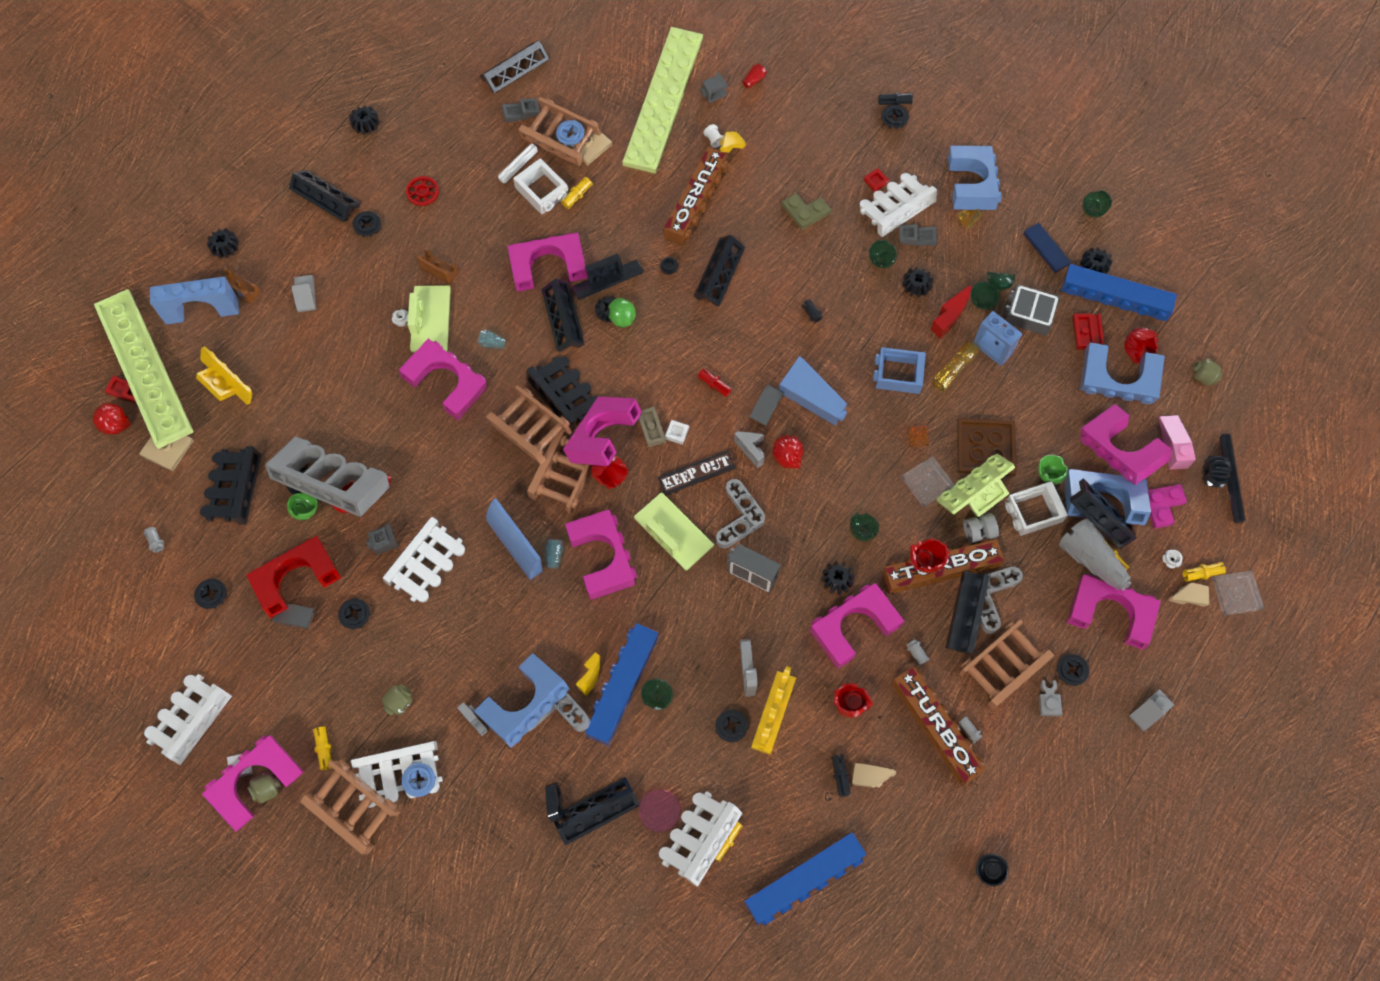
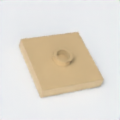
[567,129,612,166]
[139,436,194,472]

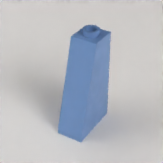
[779,356,847,426]

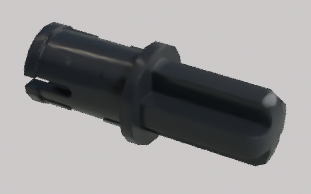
[878,92,913,105]
[831,754,850,797]

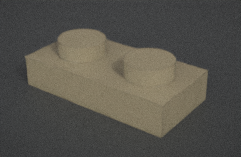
[638,407,666,447]

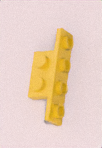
[196,346,252,405]

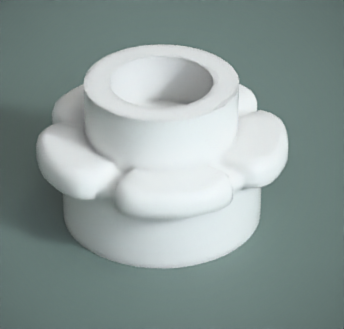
[392,309,408,327]
[1163,550,1182,568]

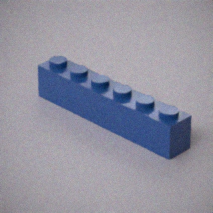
[1061,264,1177,321]
[585,623,659,747]
[744,832,867,926]

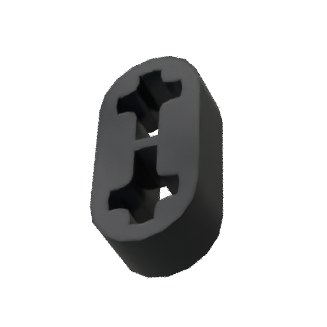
[545,782,563,822]

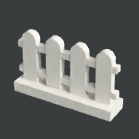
[860,173,937,237]
[383,517,465,603]
[144,674,232,765]
[351,741,443,808]
[659,791,742,887]

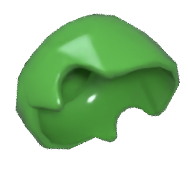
[608,298,636,328]
[1038,455,1068,485]
[287,493,318,520]

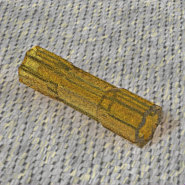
[932,342,979,391]

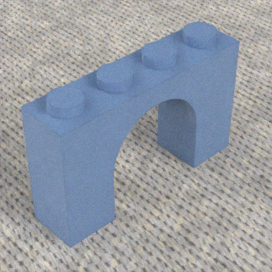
[947,146,1001,210]
[150,276,239,324]
[1080,343,1165,404]
[1064,469,1151,525]
[474,653,570,748]

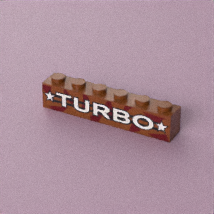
[664,147,729,245]
[882,539,1005,594]
[891,667,986,787]

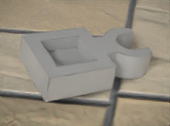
[1038,680,1062,716]
[458,702,488,736]

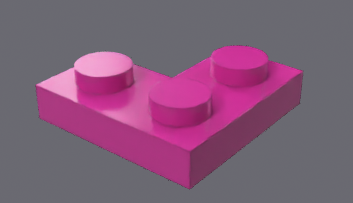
[1148,484,1187,529]

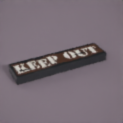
[658,451,735,496]

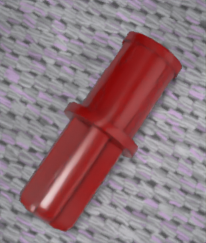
[697,368,732,397]

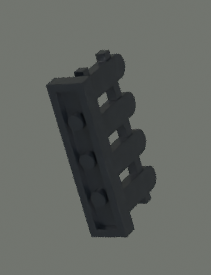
[526,356,599,431]
[200,447,262,525]

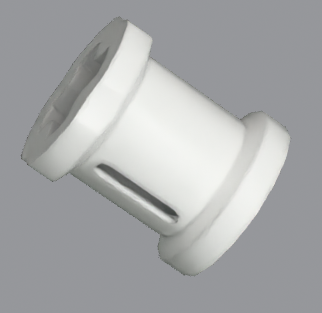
[703,124,723,148]

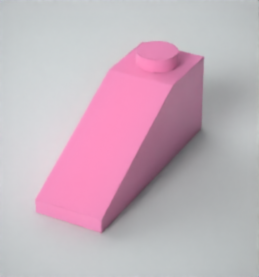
[1159,415,1196,470]

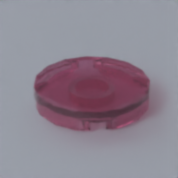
[639,790,680,833]

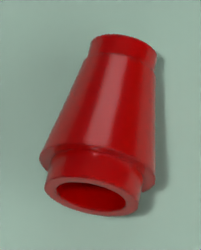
[742,63,767,89]

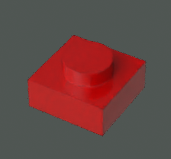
[864,168,889,192]

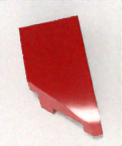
[105,375,137,403]

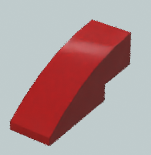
[931,285,972,339]

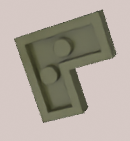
[782,193,831,230]

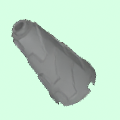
[1059,519,1131,591]

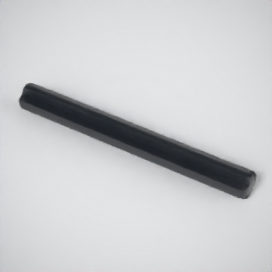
[1219,434,1246,523]

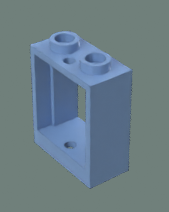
[973,311,1022,366]
[873,347,926,394]

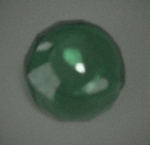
[1082,190,1112,218]
[869,240,898,269]
[987,272,1015,291]
[971,281,999,310]
[849,513,879,541]
[641,678,674,710]

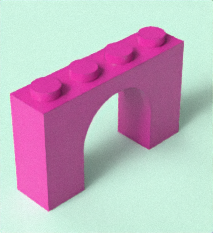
[507,233,587,292]
[399,338,487,421]
[563,397,642,466]
[1080,404,1172,486]
[565,510,637,600]
[1066,574,1161,650]
[810,583,904,669]
[202,735,304,832]

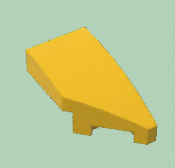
[719,132,747,153]
[576,652,600,696]

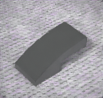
[501,98,540,122]
[900,224,937,246]
[750,385,784,426]
[272,603,315,630]

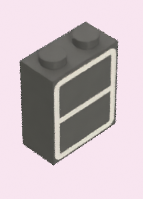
[1003,284,1060,336]
[726,544,781,593]

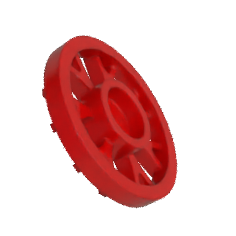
[406,176,439,206]

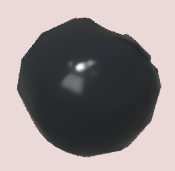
[976,853,1009,887]

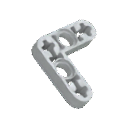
[716,479,765,548]
[980,567,1023,634]
[740,639,757,697]
[528,693,590,732]

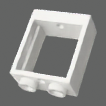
[513,158,569,214]
[1005,481,1068,536]

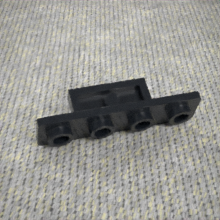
[572,253,644,300]

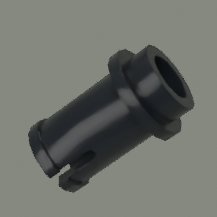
[801,299,823,323]

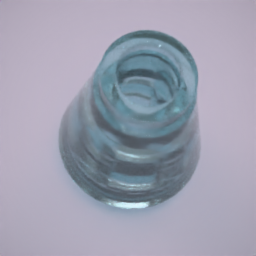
[478,330,506,350]
[545,539,564,569]

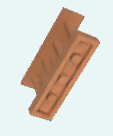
[518,97,601,167]
[486,385,573,465]
[527,429,592,514]
[959,619,1055,711]
[300,760,400,855]

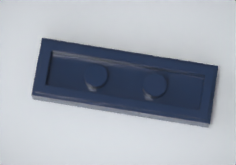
[1023,223,1071,273]

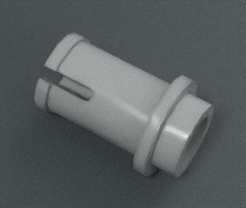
[143,527,165,553]
[906,639,930,666]
[958,717,983,744]

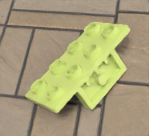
[408,286,451,352]
[937,454,1015,517]
[634,493,714,571]

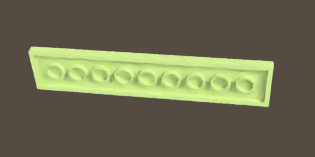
[623,27,703,174]
[94,289,194,449]

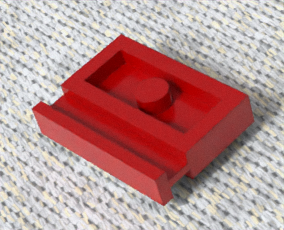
[1072,313,1105,350]

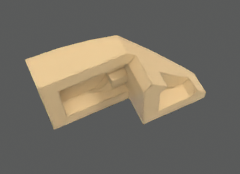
[1169,583,1209,607]
[852,763,896,788]

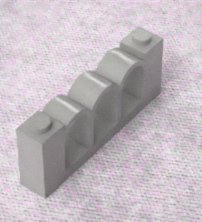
[265,437,390,517]

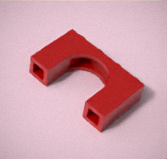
[246,535,341,619]

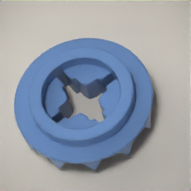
[556,120,584,146]
[402,763,436,797]

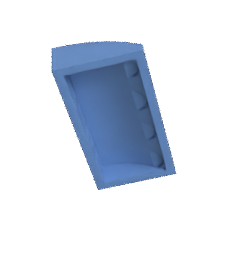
[486,498,543,580]

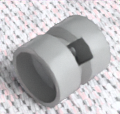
[963,513,999,544]

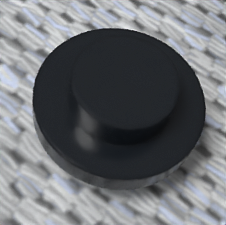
[660,257,678,275]

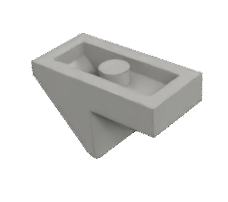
[292,275,316,312]
[734,431,764,468]
[1129,689,1174,732]

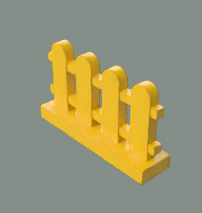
[751,666,796,755]

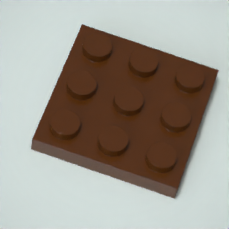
[957,418,1017,476]

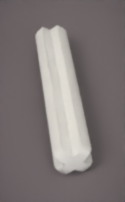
[498,143,538,183]

